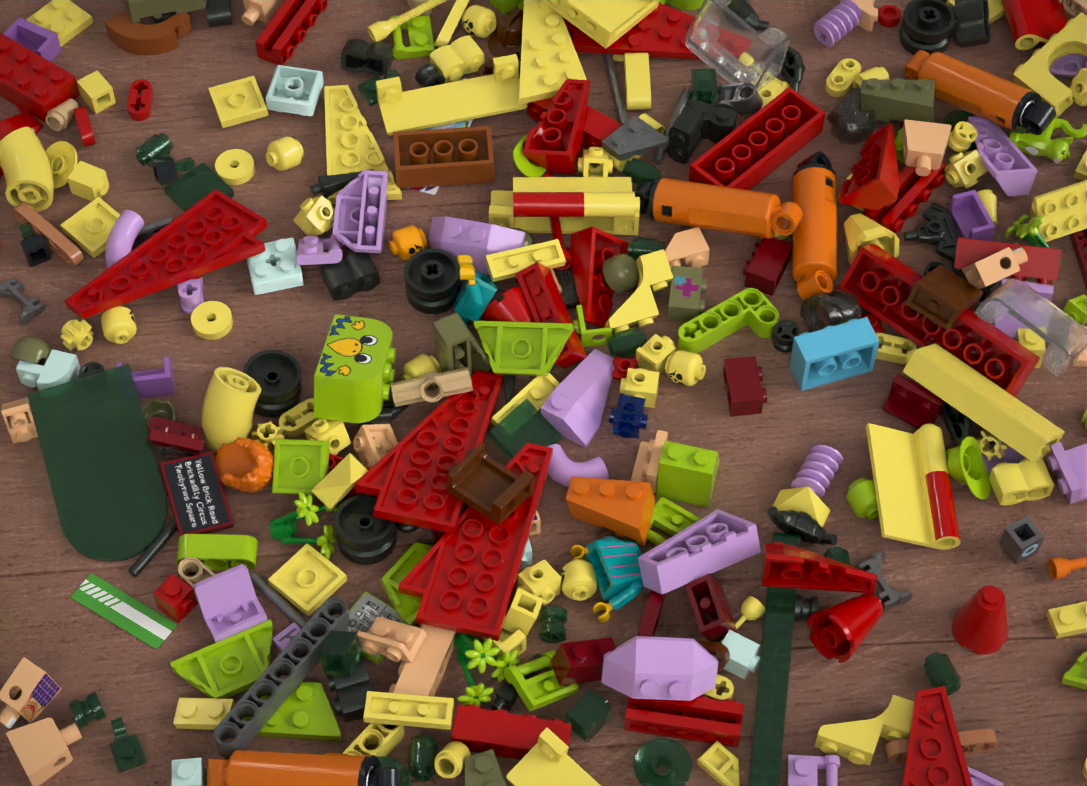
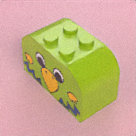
[314,314,396,423]

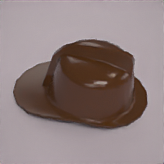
[488,9,523,57]

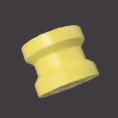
[948,121,978,152]

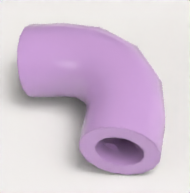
[105,210,144,269]
[547,444,609,487]

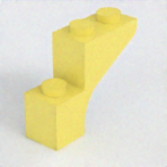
[605,249,673,335]
[815,695,914,766]

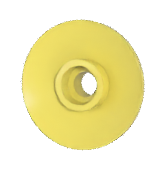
[45,141,77,189]

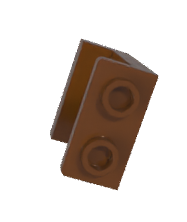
[905,265,983,331]
[447,443,535,525]

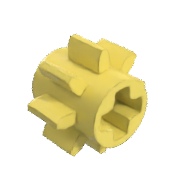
[60,319,94,351]
[251,421,285,453]
[976,429,1010,461]

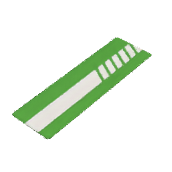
[71,573,177,649]

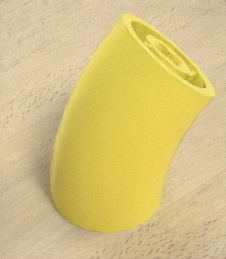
[0,127,54,212]
[201,367,261,454]

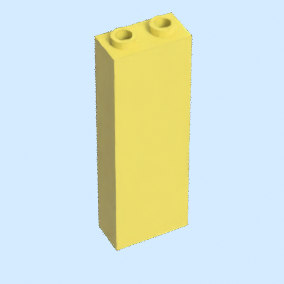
[903,343,1065,462]

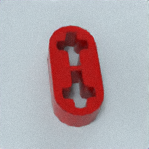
[127,79,153,121]
[73,106,96,147]

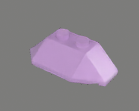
[332,170,388,253]
[428,216,525,277]
[601,636,718,701]

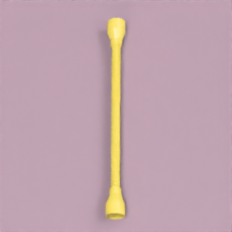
[367,0,447,43]

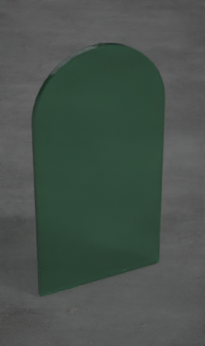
[27,364,168,562]

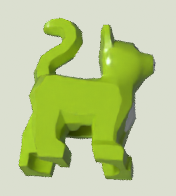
[1009,118,1087,164]

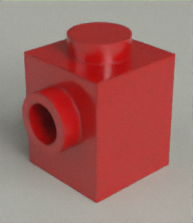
[153,574,197,624]

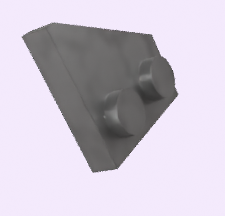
[602,115,670,161]

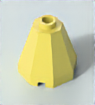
[843,213,899,266]

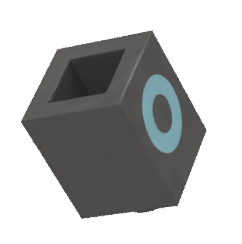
[999,516,1044,565]

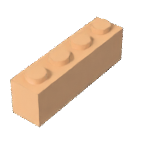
[388,623,461,697]

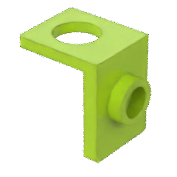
[572,305,612,347]

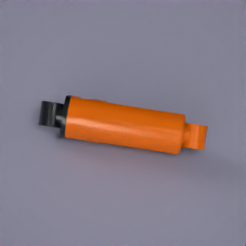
[903,50,1056,135]
[792,151,838,303]
[634,177,803,239]
[206,750,403,786]

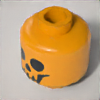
[389,225,428,261]

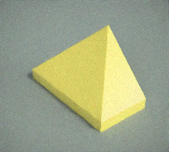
[311,453,368,511]
[773,486,830,528]

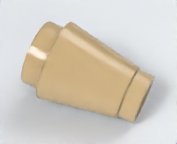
[45,98,79,131]

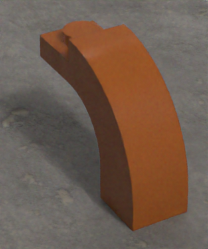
[105,11,192,55]

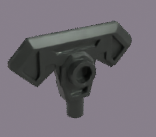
[903,203,959,261]

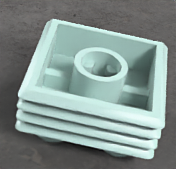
[265,65,324,116]
[246,238,304,295]

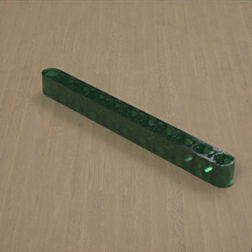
[748,532,801,786]

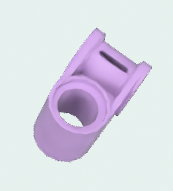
[177,277,204,314]

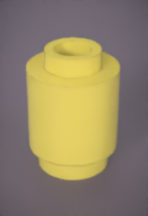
[852,67,890,95]
[434,741,471,778]

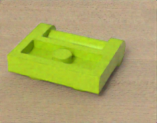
[388,15,435,59]
[646,497,701,546]
[504,650,579,712]

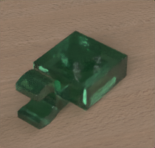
[358,69,400,107]
[109,717,147,773]

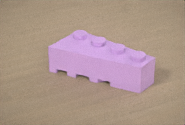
[638,509,761,594]

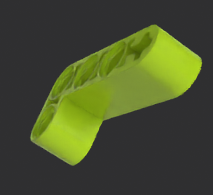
[677,288,779,354]

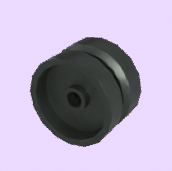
[899,0,955,55]
[404,249,461,314]
[244,350,301,418]
[335,494,396,565]

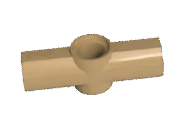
[391,367,473,407]

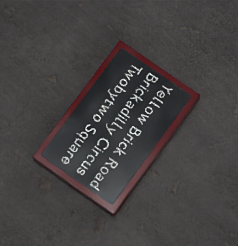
[159,451,234,537]

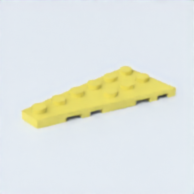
[519,0,587,105]
[324,85,402,204]

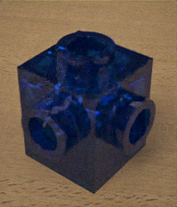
[609,394,648,439]

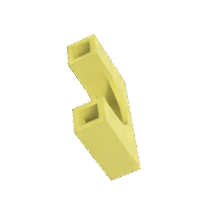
[1013,12,1087,118]

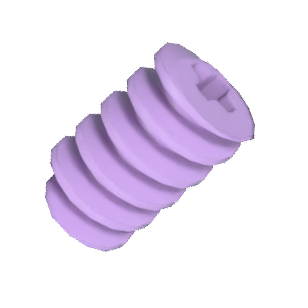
[813,0,862,48]
[791,444,843,497]

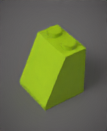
[656,441,720,508]

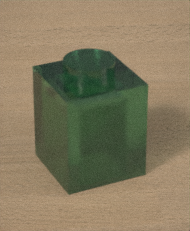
[690,69,717,106]
[319,630,363,677]
[566,690,611,743]

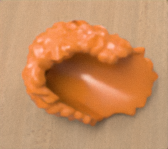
[215,437,274,493]

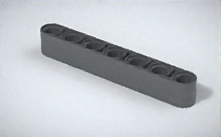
[213,597,350,759]

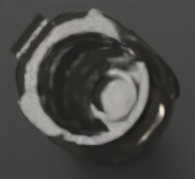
[827,87,877,144]
[800,290,862,332]

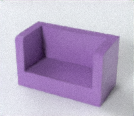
[4,17,61,62]
[949,190,996,241]
[117,357,175,400]

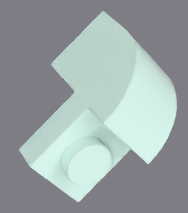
[16,349,80,398]

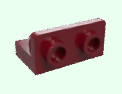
[882,374,944,429]
[145,417,204,454]

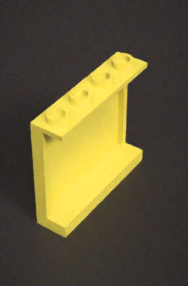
[541,0,660,49]

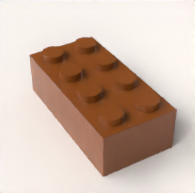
[393,126,495,189]

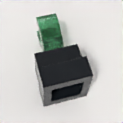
[151,156,196,185]
[18,223,51,268]

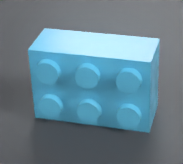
[789,317,879,391]

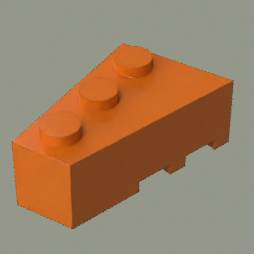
[566,476,656,546]

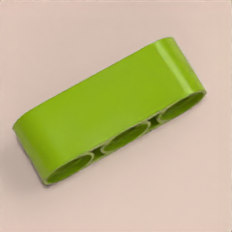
[176,534,258,571]

